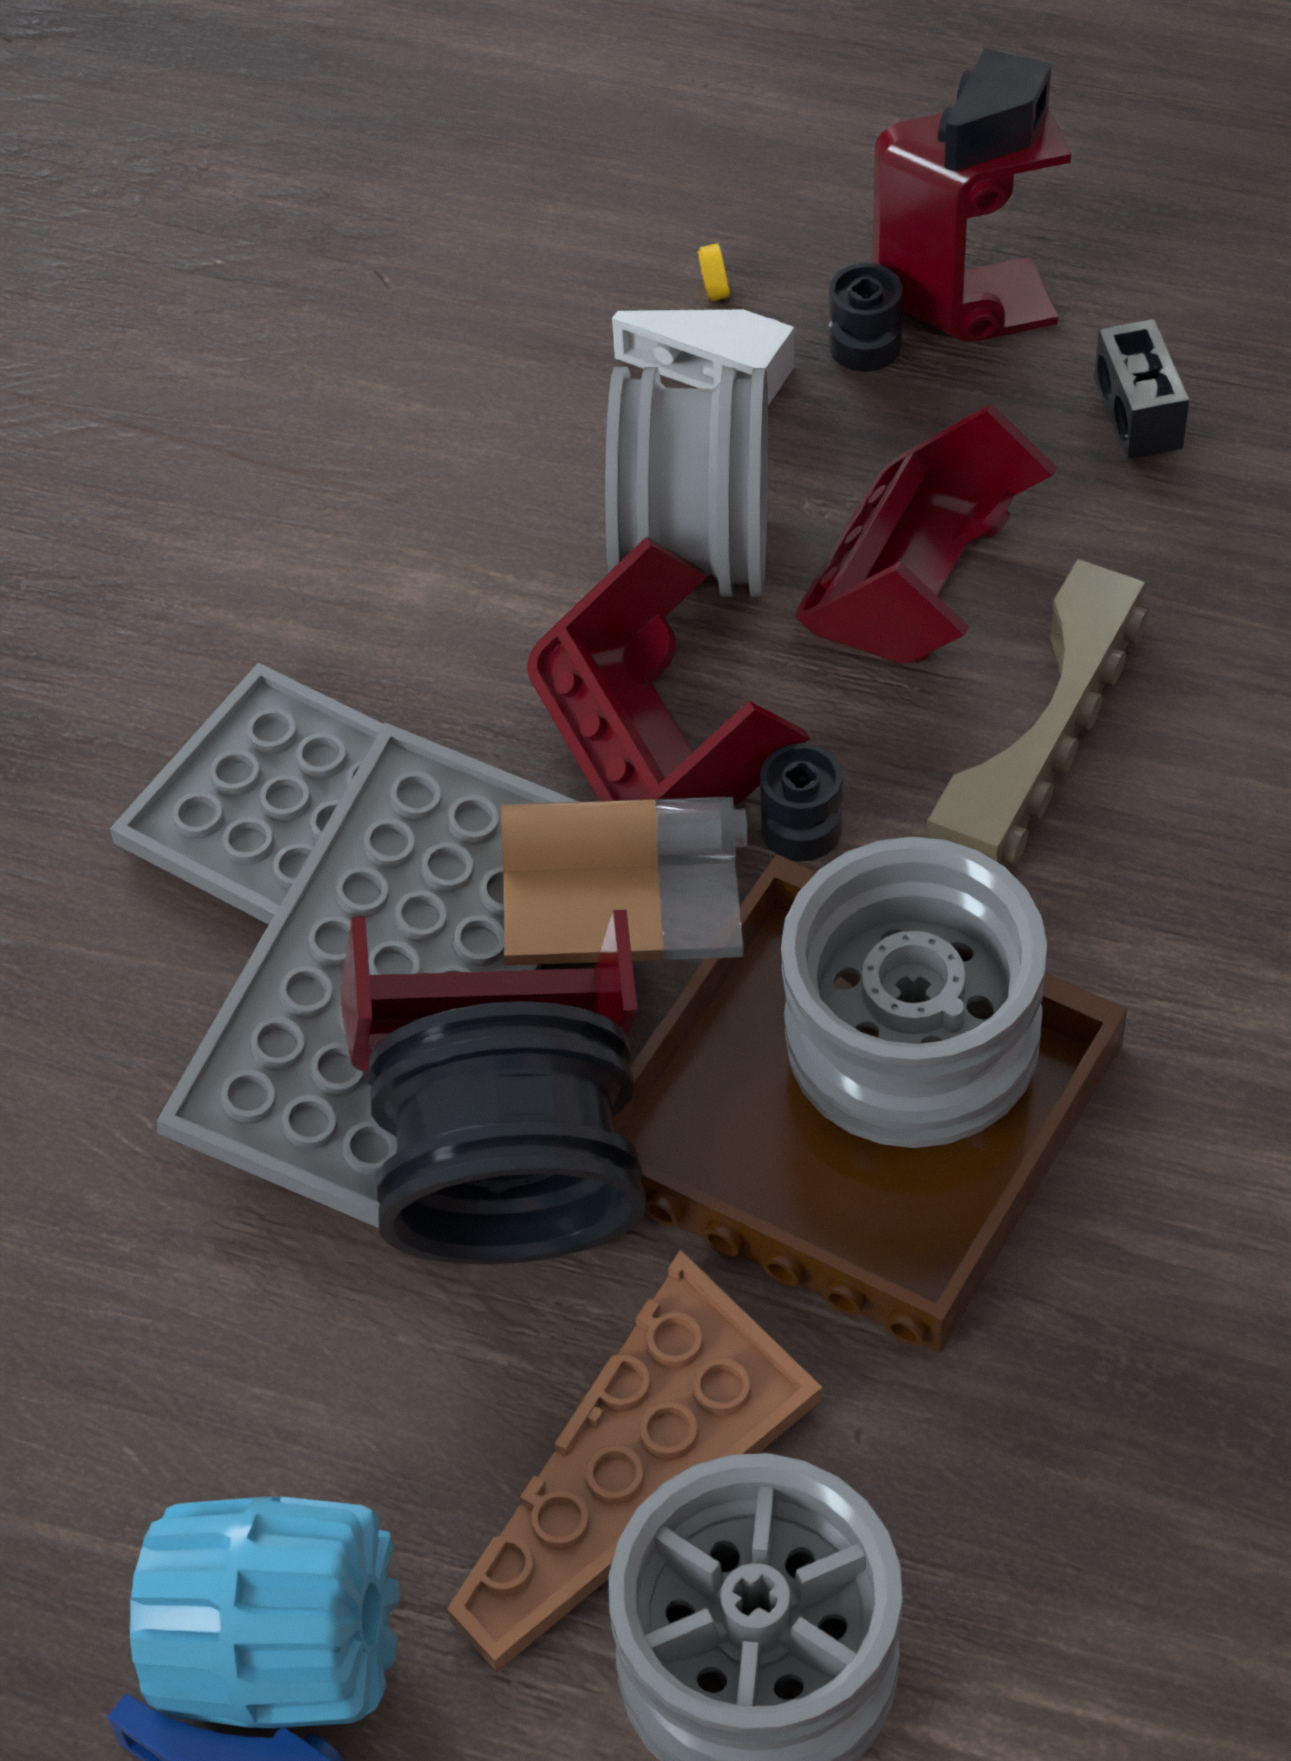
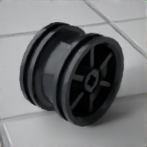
[368,1001,646,1265]

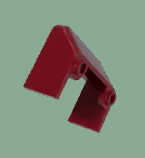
[872,107,1071,342]
[795,403,1057,664]
[527,537,810,825]
[341,910,637,1078]

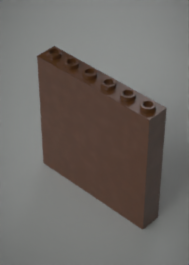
[613,854,1127,1353]

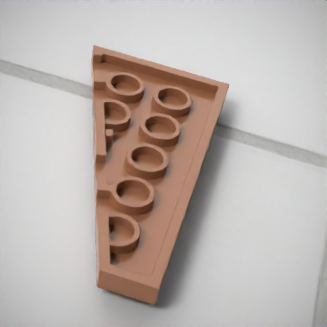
[447,1250,822,1672]

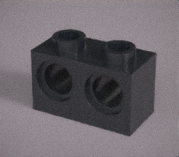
[1094,319,1189,459]

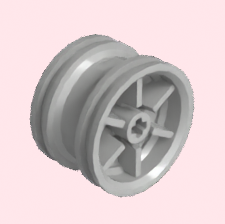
[605,367,768,597]
[781,837,1047,1148]
[609,1453,903,1761]

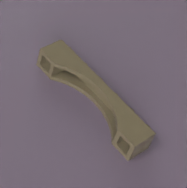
[926,559,1150,867]

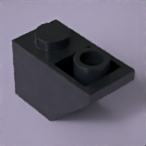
[938,48,1052,171]

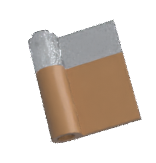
[501,796,747,966]

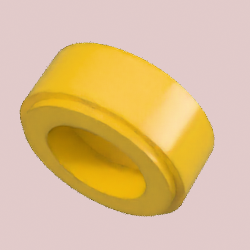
[697,243,731,302]

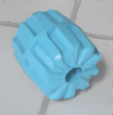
[130,1496,400,1728]

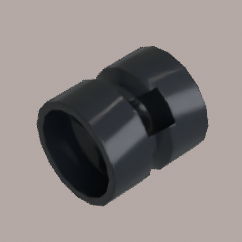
[829,263,903,372]
[760,743,843,862]

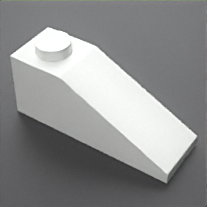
[612,310,795,405]

